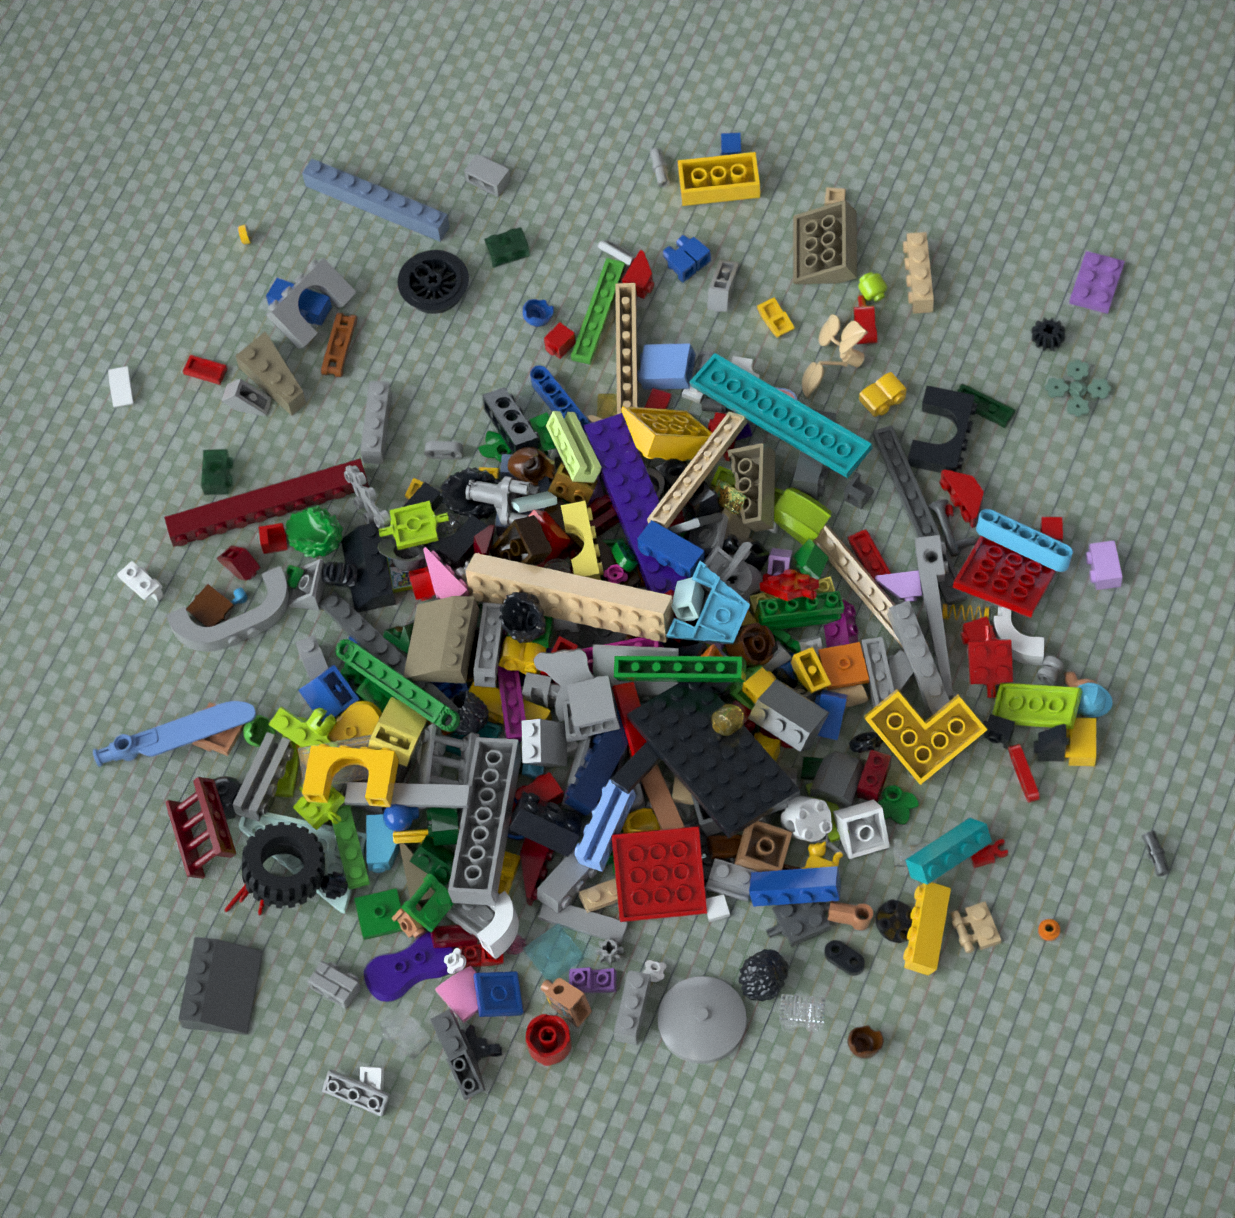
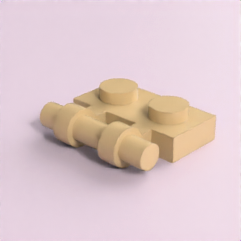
[950,901,1001,953]

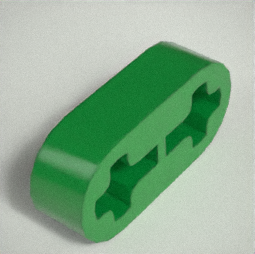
[611,541,638,572]

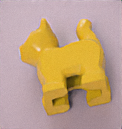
[801,841,843,869]

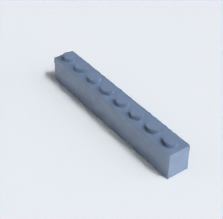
[302,159,450,242]

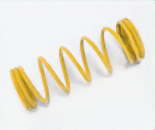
[942,603,989,621]

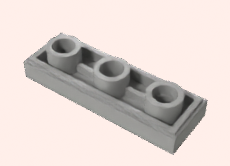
[322,1070,391,1117]

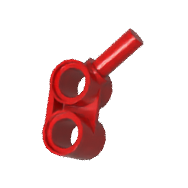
[853,295,877,345]

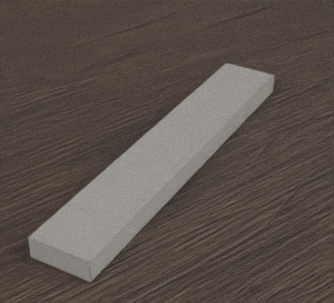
[344,782,472,808]

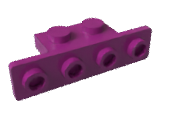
[824,599,859,648]

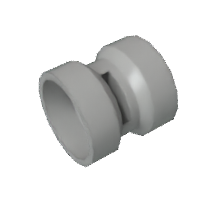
[1037,656,1064,685]

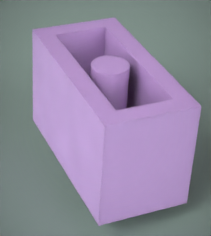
[1085,541,1123,590]

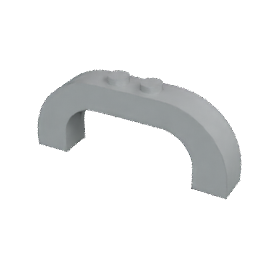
[166,566,290,652]

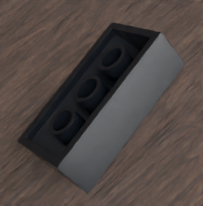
[341,523,396,613]

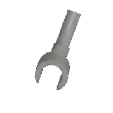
[816,834,844,853]

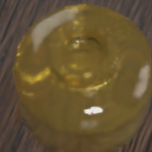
[712,704,744,736]

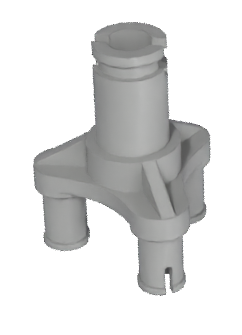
[466,476,540,526]

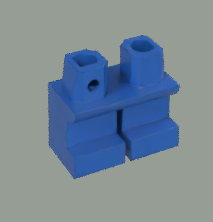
[663,235,711,283]

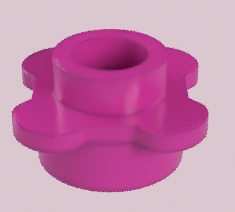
[603,564,628,584]

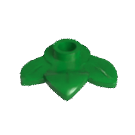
[478,431,512,462]
[878,785,919,825]

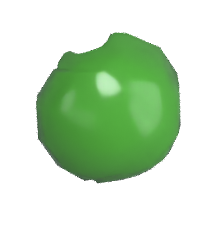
[243,715,276,748]

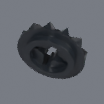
[849,732,883,753]

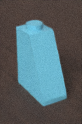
[366,814,411,873]

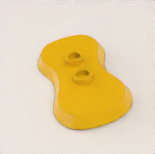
[296,701,382,768]

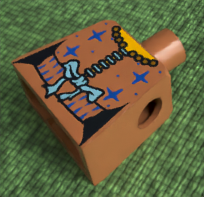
[541,978,592,1028]

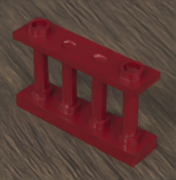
[165,776,237,879]

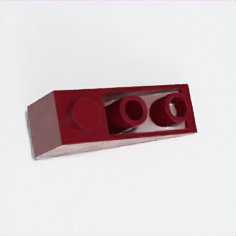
[520,838,555,906]

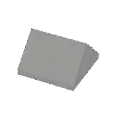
[288,559,325,611]

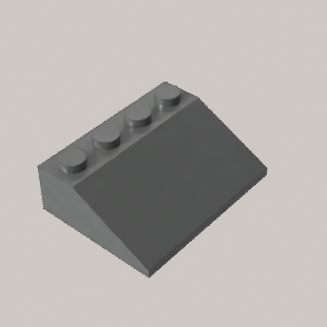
[178,937,263,1035]

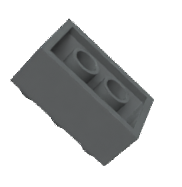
[748,679,829,752]

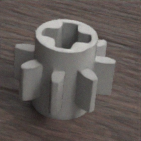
[596,936,624,966]

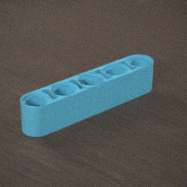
[976,509,1073,572]

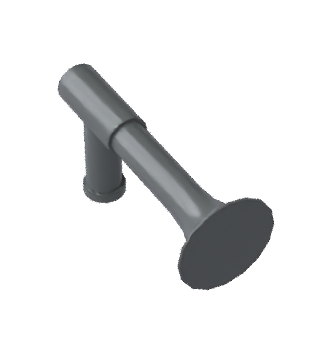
[928,499,976,557]

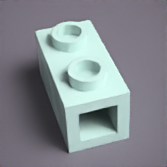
[671,578,705,622]

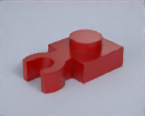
[970,839,1008,868]

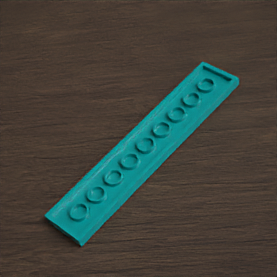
[690,353,873,478]

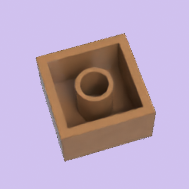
[734,821,792,872]

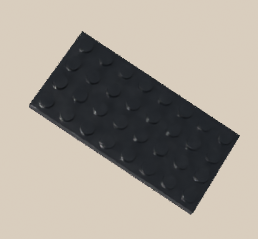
[627,682,800,838]

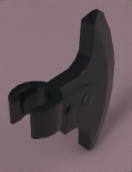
[465,1024,502,1063]

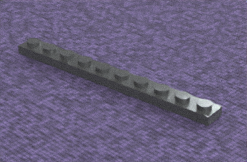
[873,425,967,606]
[319,591,459,726]

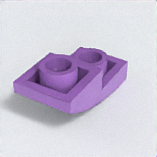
[569,967,617,993]

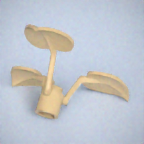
[802,314,868,399]

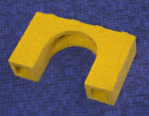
[302,744,399,807]

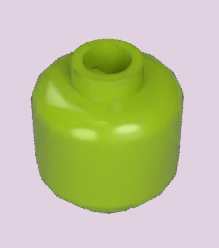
[858,272,888,303]

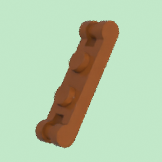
[321,313,358,377]

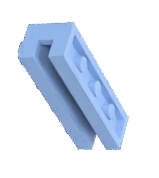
[575,779,637,872]

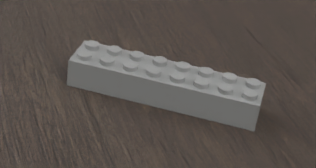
[448,737,522,906]

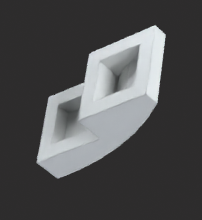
[108,366,134,408]

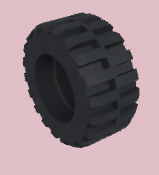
[242,822,325,909]

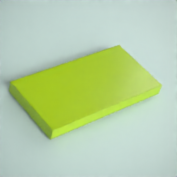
[992,683,1082,729]

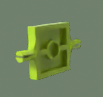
[379,501,449,550]
[293,784,345,830]

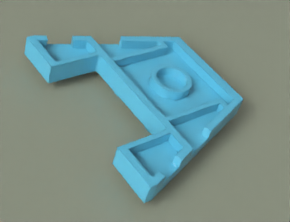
[666,561,750,644]

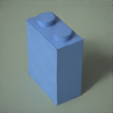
[637,343,696,390]

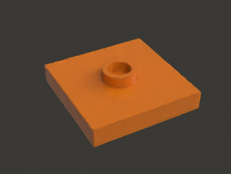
[818,642,869,690]

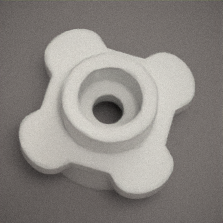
[444,948,466,974]
[643,960,666,982]

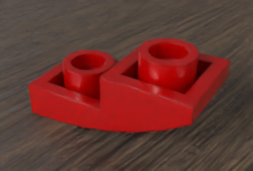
[458,944,504,967]

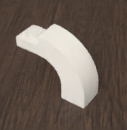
[993,605,1044,666]
[477,891,519,959]

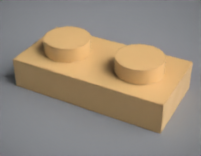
[578,878,618,913]

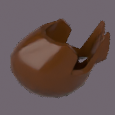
[507,447,555,485]

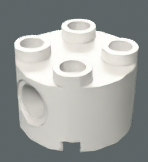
[781,796,833,842]

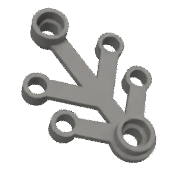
[344,465,391,528]

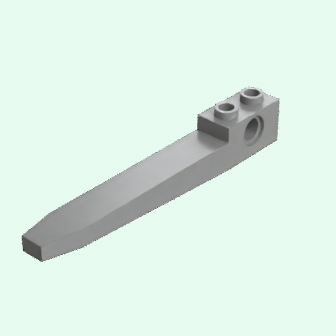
[915,535,953,700]

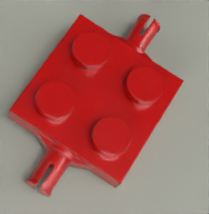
[759,569,819,601]
[968,625,1013,698]

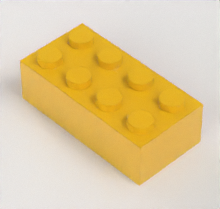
[678,152,760,206]

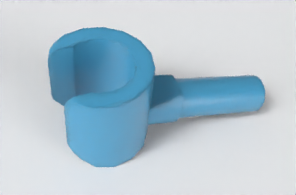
[231,588,247,605]

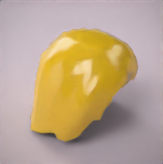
[622,808,661,833]

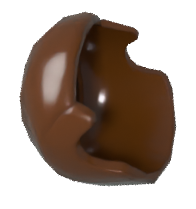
[847,1025,884,1059]

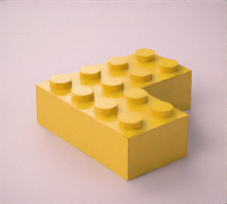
[864,689,987,785]

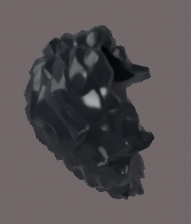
[440,467,501,520]

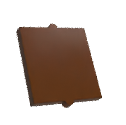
[186,584,234,627]

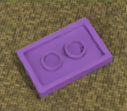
[1069,251,1125,314]

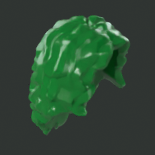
[285,505,343,558]

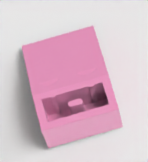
[423,547,469,599]

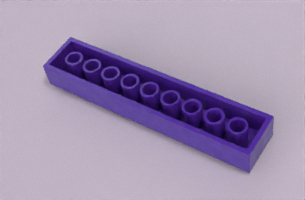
[584,413,688,594]

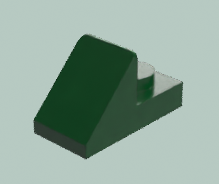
[383,623,414,654]

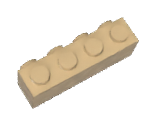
[903,232,934,314]

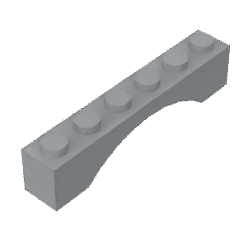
[887,601,950,718]

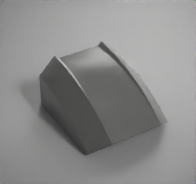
[810,751,864,808]

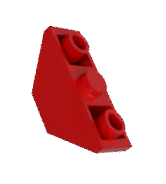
[939,469,984,528]

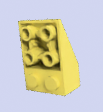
[368,697,428,767]

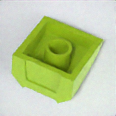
[774,487,832,545]

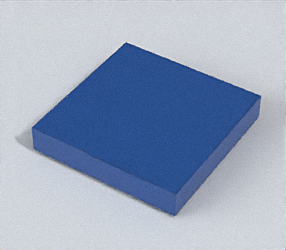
[473,971,524,1017]

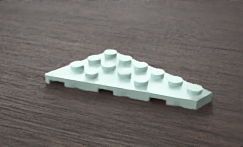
[238,812,366,914]

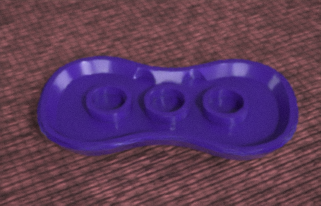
[364,931,456,1002]

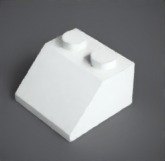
[833,800,890,859]

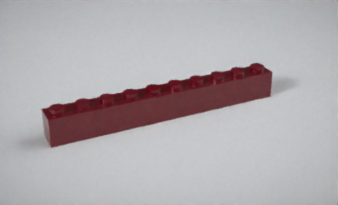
[164,458,369,547]

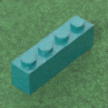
[905,818,992,885]

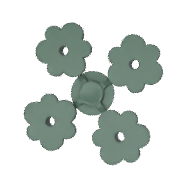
[1045,359,1111,417]

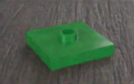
[354,888,403,940]

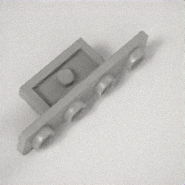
[701,542,753,611]

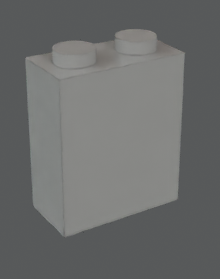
[567,675,620,738]
[522,719,567,768]

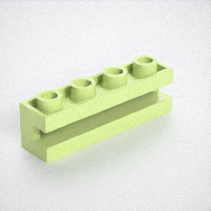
[546,411,602,483]

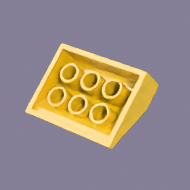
[621,406,712,461]

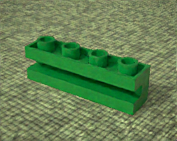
[754,591,845,630]

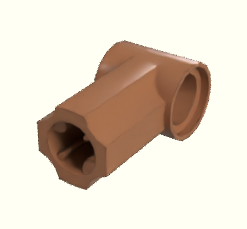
[828,901,873,931]

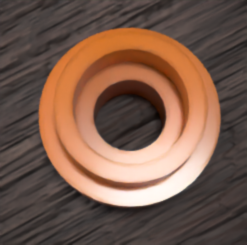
[1038,919,1060,941]

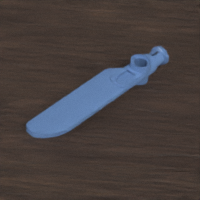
[93,701,256,767]

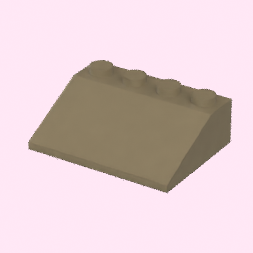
[793,200,857,284]
[404,596,479,683]

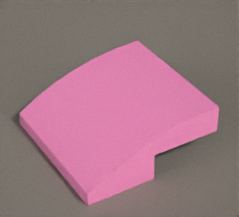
[435,966,478,1023]

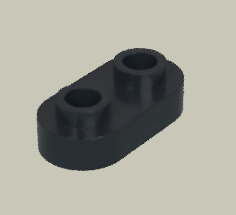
[824,940,865,976]

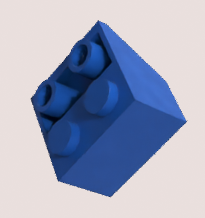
[298,665,359,722]

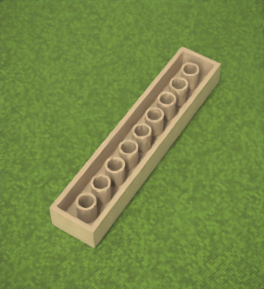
[466,553,674,643]

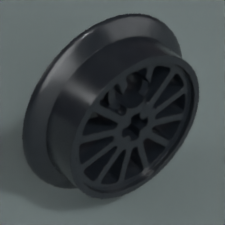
[397,250,469,314]

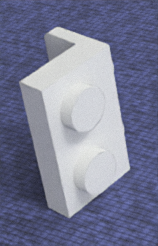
[118,561,164,602]

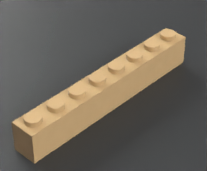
[615,283,638,414]

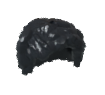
[499,592,546,643]
[450,690,489,735]
[738,949,789,1001]

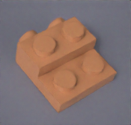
[192,702,245,756]

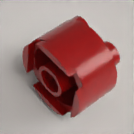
[525,1014,572,1066]

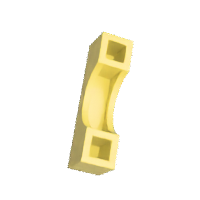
[561,501,604,580]

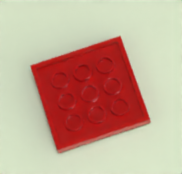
[953,536,1057,618]
[611,826,707,922]

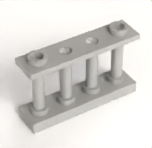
[417,724,479,816]

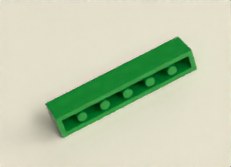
[614,656,746,682]

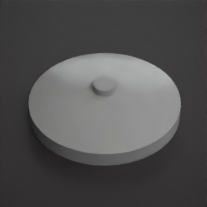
[658,976,747,1064]

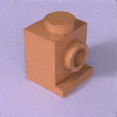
[392,904,426,938]

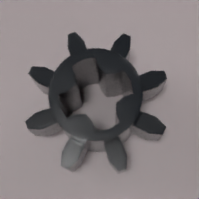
[321,871,348,900]

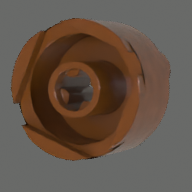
[724,623,775,668]

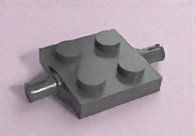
[766,901,831,947]

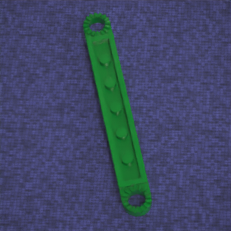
[335,639,460,732]

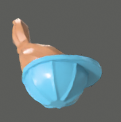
[1064,672,1113,717]

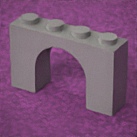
[266,258,356,349]

